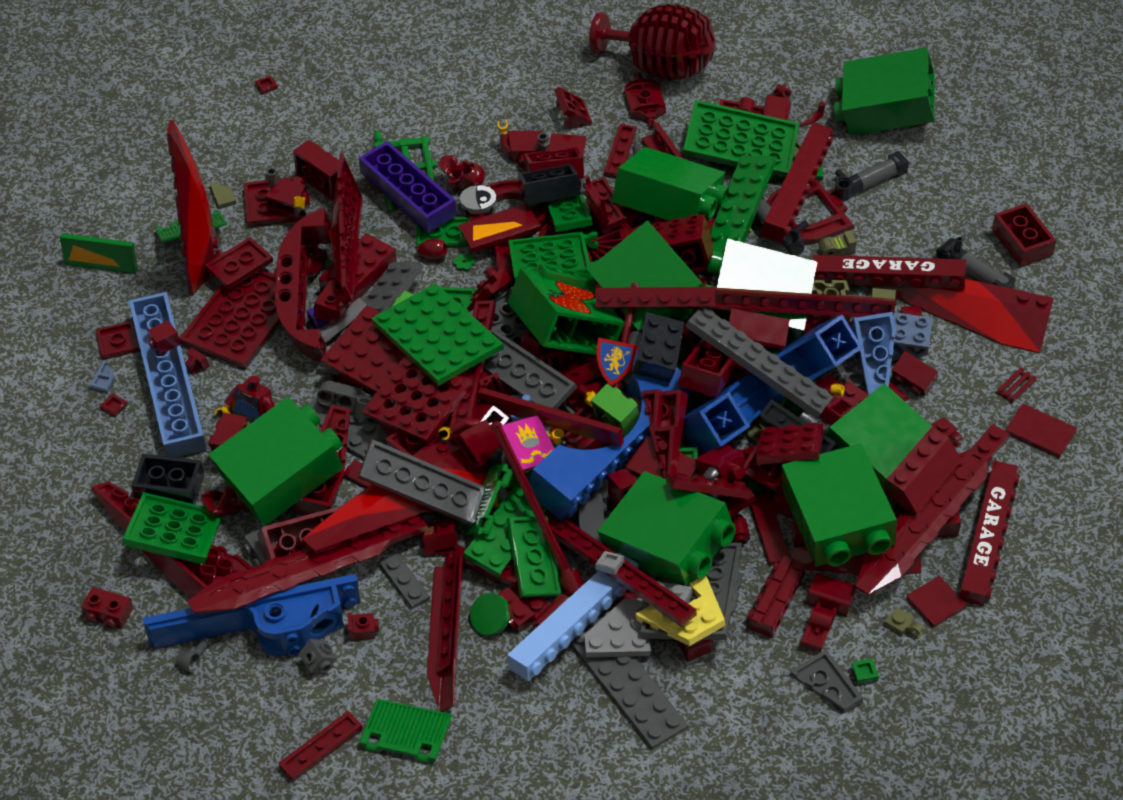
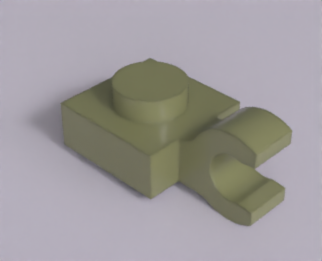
[884,607,924,639]

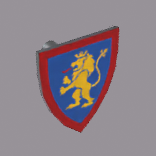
[596,337,636,386]

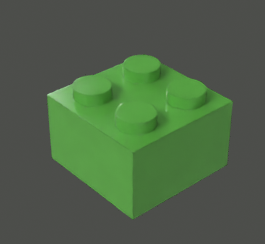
[591,384,640,438]

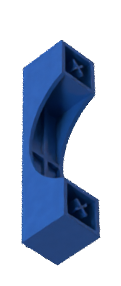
[683,314,863,456]
[528,368,692,521]

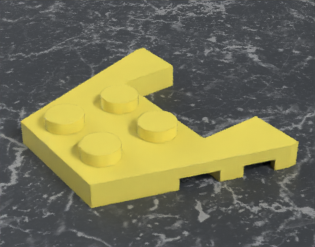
[636,576,725,646]

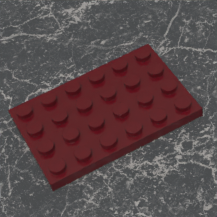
[179,270,281,369]

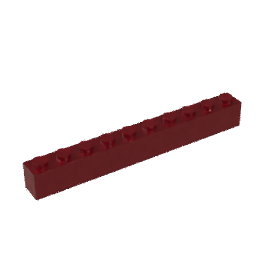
[760,122,834,243]

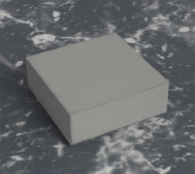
[595,551,624,575]

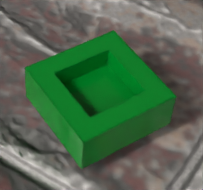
[851,658,879,685]

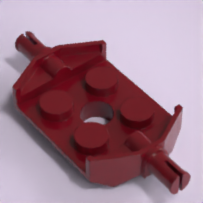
[624,72,666,129]

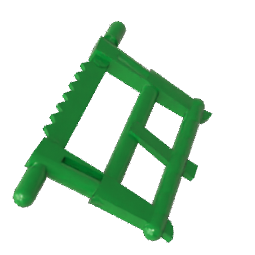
[374,130,437,213]

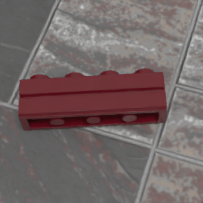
[747,555,806,638]

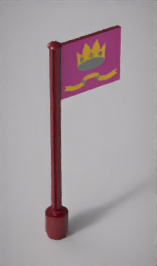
[491,415,584,597]

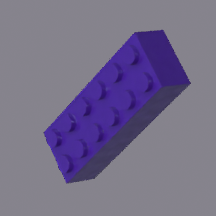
[359,141,457,233]

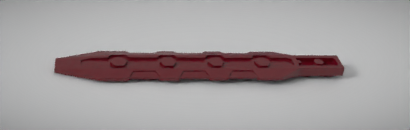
[855,424,1010,596]
[187,514,428,614]

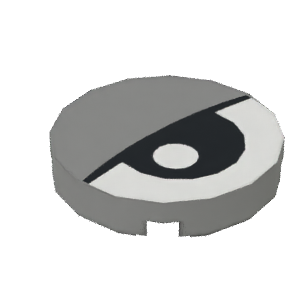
[460,185,497,214]

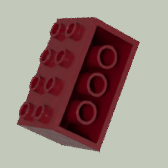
[631,214,714,273]

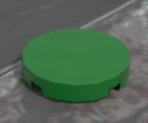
[470,593,510,636]

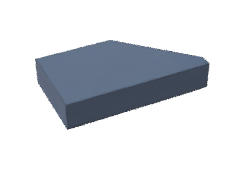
[89,360,116,393]

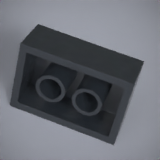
[518,164,581,206]
[631,312,684,383]
[131,454,205,505]

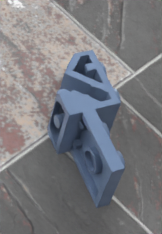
[853,312,933,362]

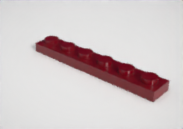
[596,287,716,309]

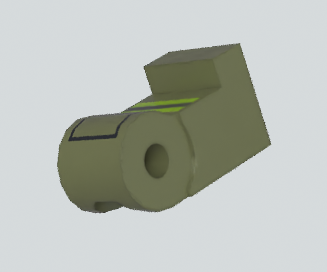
[818,230,857,256]

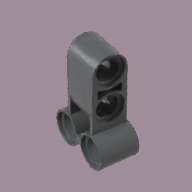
[317,381,375,421]

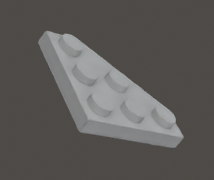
[584,598,651,657]

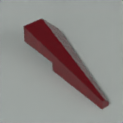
[641,389,688,480]

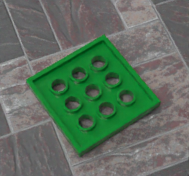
[122,492,223,565]

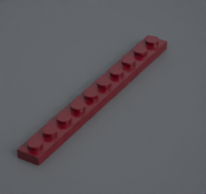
[714,287,896,317]
[547,513,697,626]

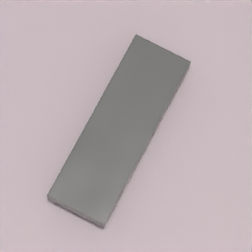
[320,298,367,343]

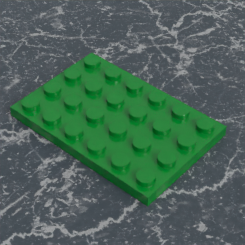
[682,100,799,178]
[371,283,504,386]

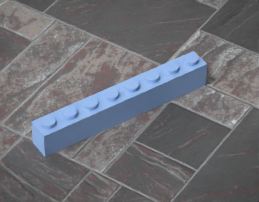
[507,552,639,681]

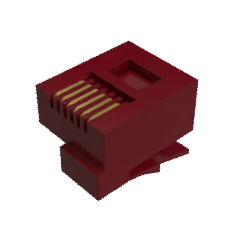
[423,519,458,556]

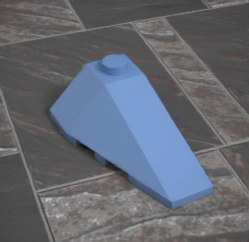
[850,312,896,395]

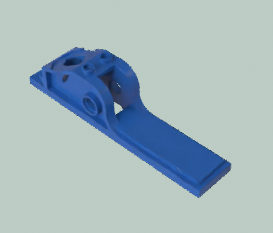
[143,574,361,656]

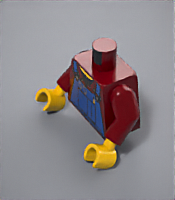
[215,376,275,421]

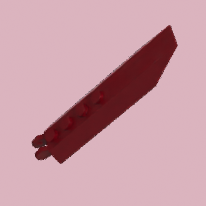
[427,545,465,712]

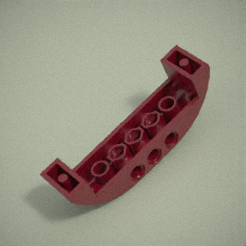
[272,209,332,362]

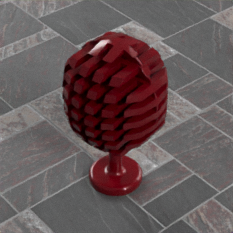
[589,4,716,80]

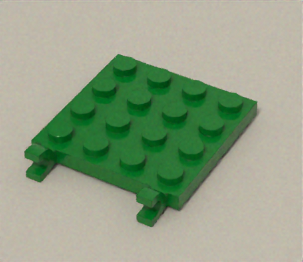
[509,231,598,282]

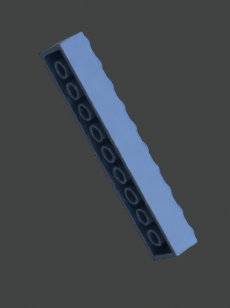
[129,292,207,458]

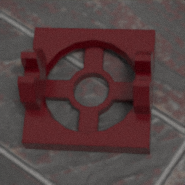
[554,87,592,129]

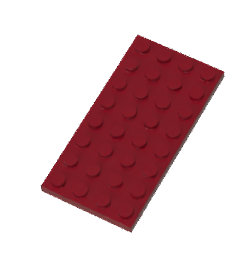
[321,305,496,435]

